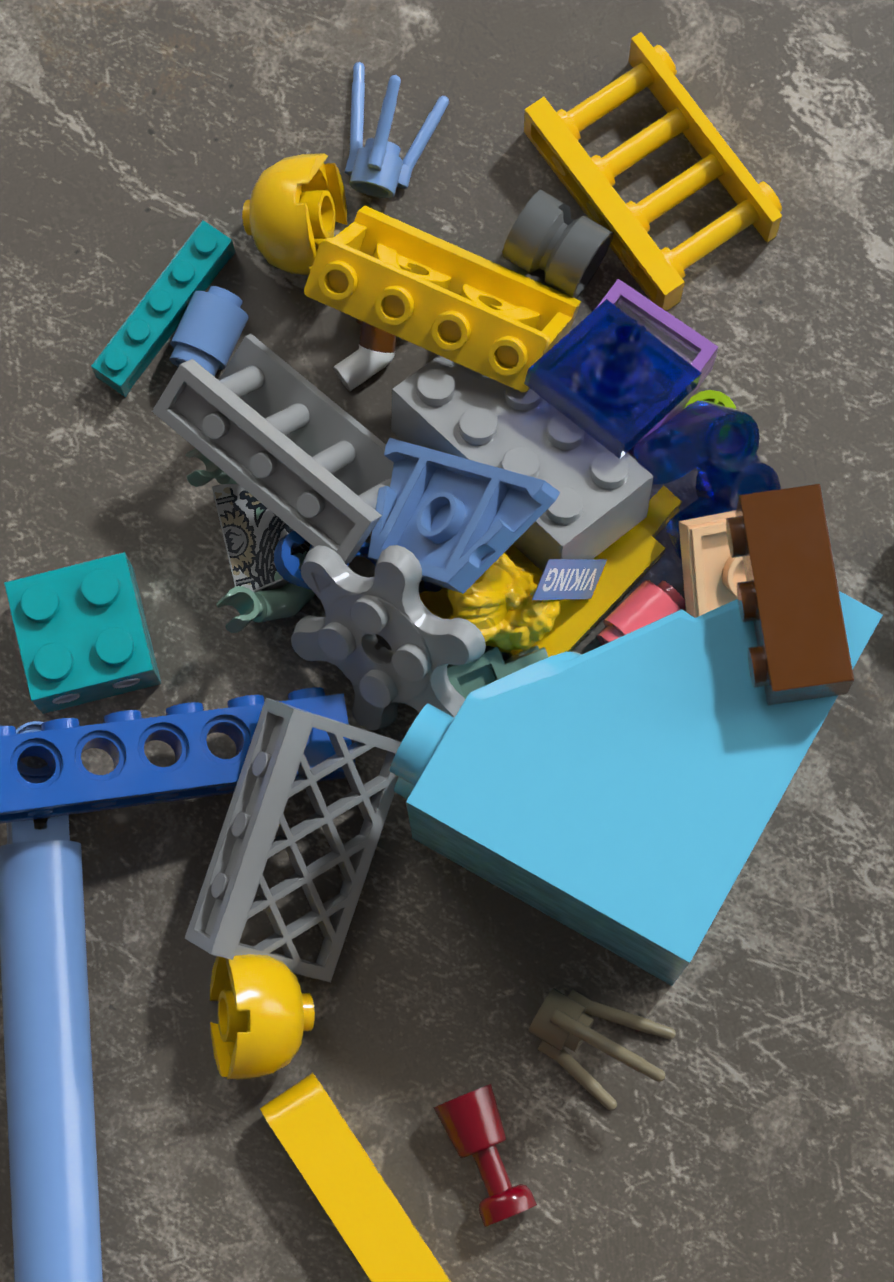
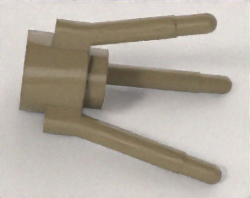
[528,988,676,1110]

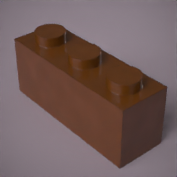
[726,484,854,705]

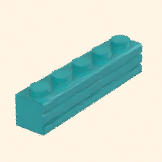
[91,220,235,397]

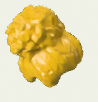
[419,553,560,653]

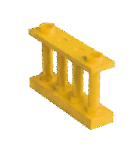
[524,32,782,311]

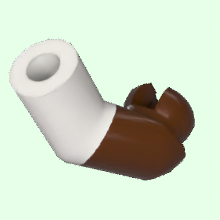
[333,318,397,391]

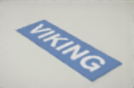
[532,559,607,600]

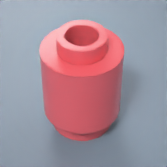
[597,580,686,645]

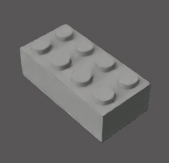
[391,355,654,572]

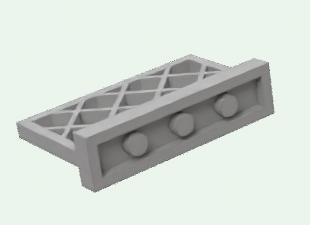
[185,698,402,983]

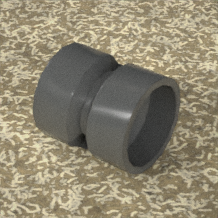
[502,190,614,298]

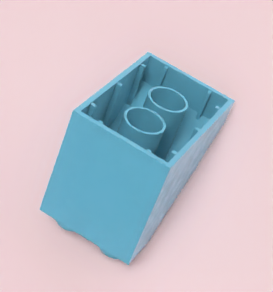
[389,591,883,986]

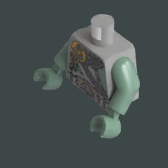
[186,448,316,633]

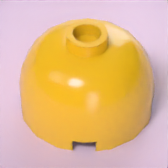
[242,153,347,276]
[210,954,315,1080]

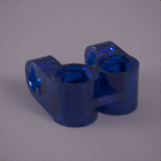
[633,401,781,560]

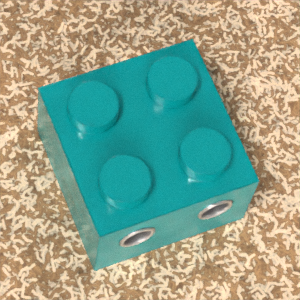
[4,552,162,714]

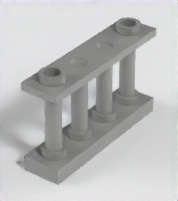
[152,334,394,565]

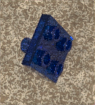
[524,299,702,459]

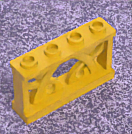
[304,206,582,392]

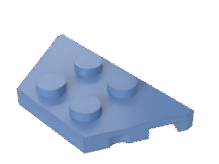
[368,438,560,594]

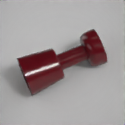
[434,1084,537,1227]

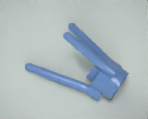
[344,62,449,198]

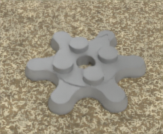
[291,545,486,730]

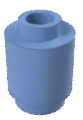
[170,286,249,377]

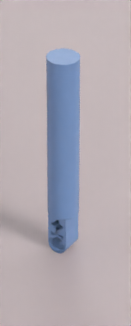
[0,721,103,1282]

